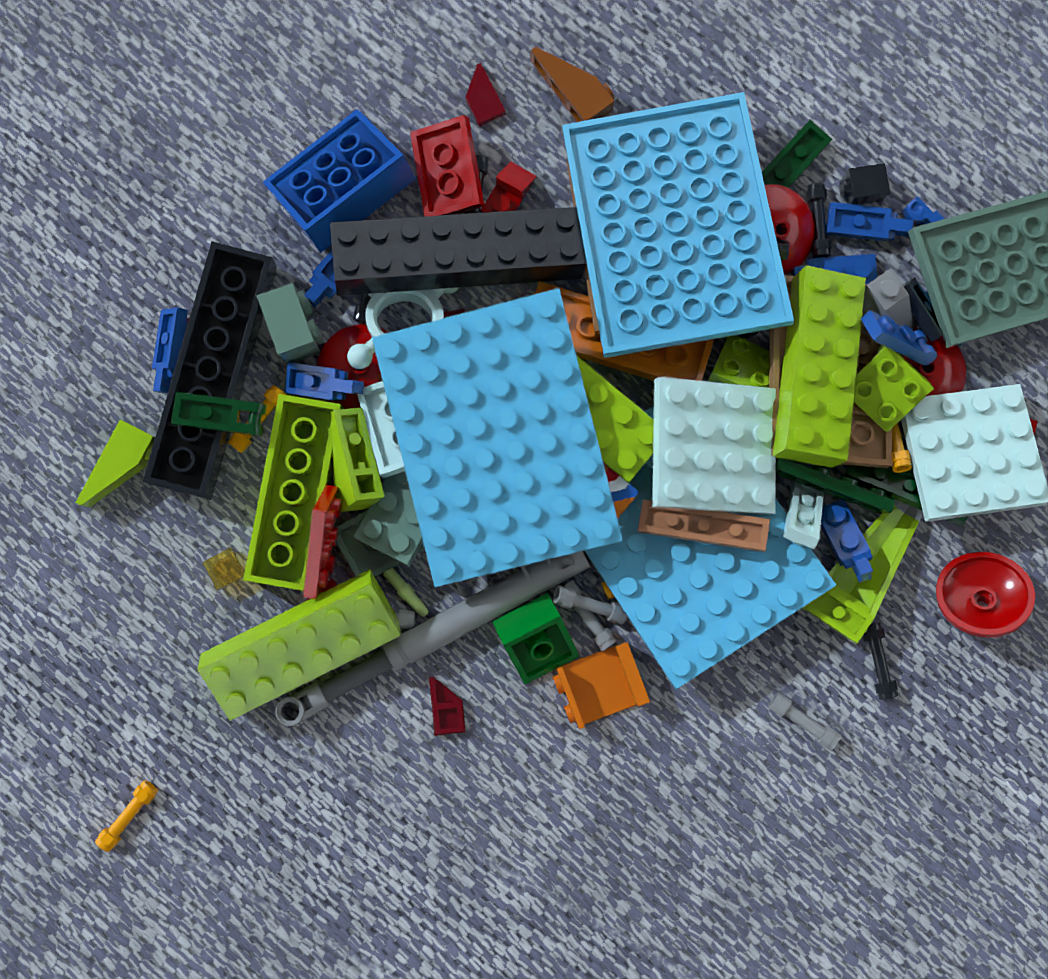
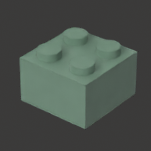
[257,283,324,364]

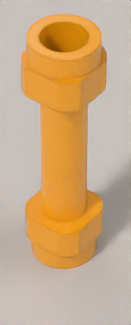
[227,384,287,453]
[892,423,912,473]
[95,780,159,853]

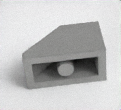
[862,269,913,329]

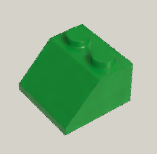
[492,593,580,685]

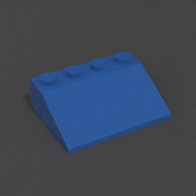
[263,109,417,253]

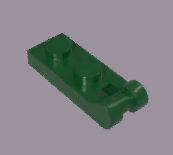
[171,392,266,437]

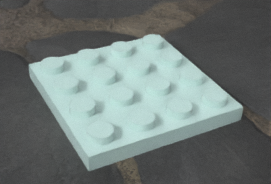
[653,377,776,515]
[901,384,1048,522]

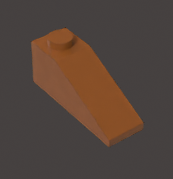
[531,47,615,122]

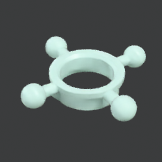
[347,288,458,369]

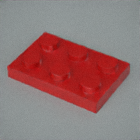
[410,115,485,217]
[303,485,342,599]

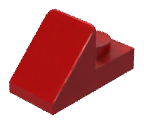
[480,161,537,213]

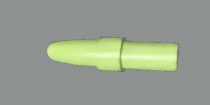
[383,568,428,617]

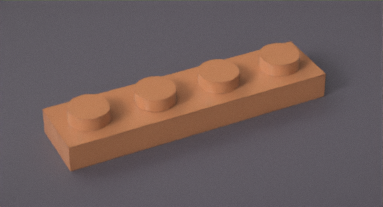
[638,500,770,553]

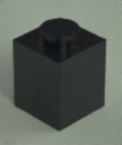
[839,163,890,205]

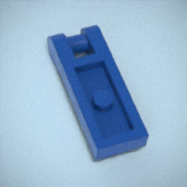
[861,310,937,365]

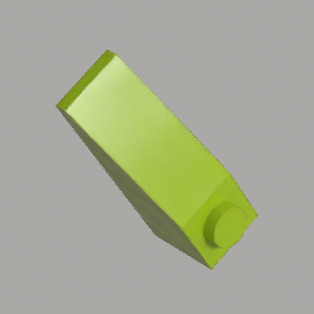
[331,408,384,512]
[75,420,155,508]

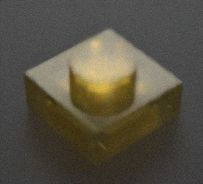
[203,548,245,590]

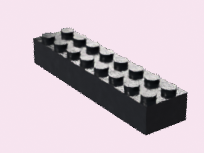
[330,207,586,296]
[143,241,277,500]

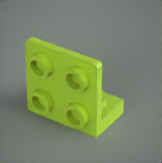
[706,335,769,388]
[854,345,934,432]

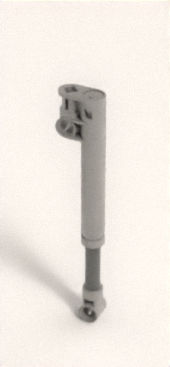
[275,551,590,726]

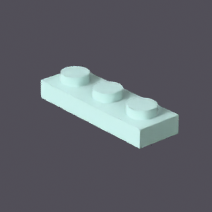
[784,481,824,549]

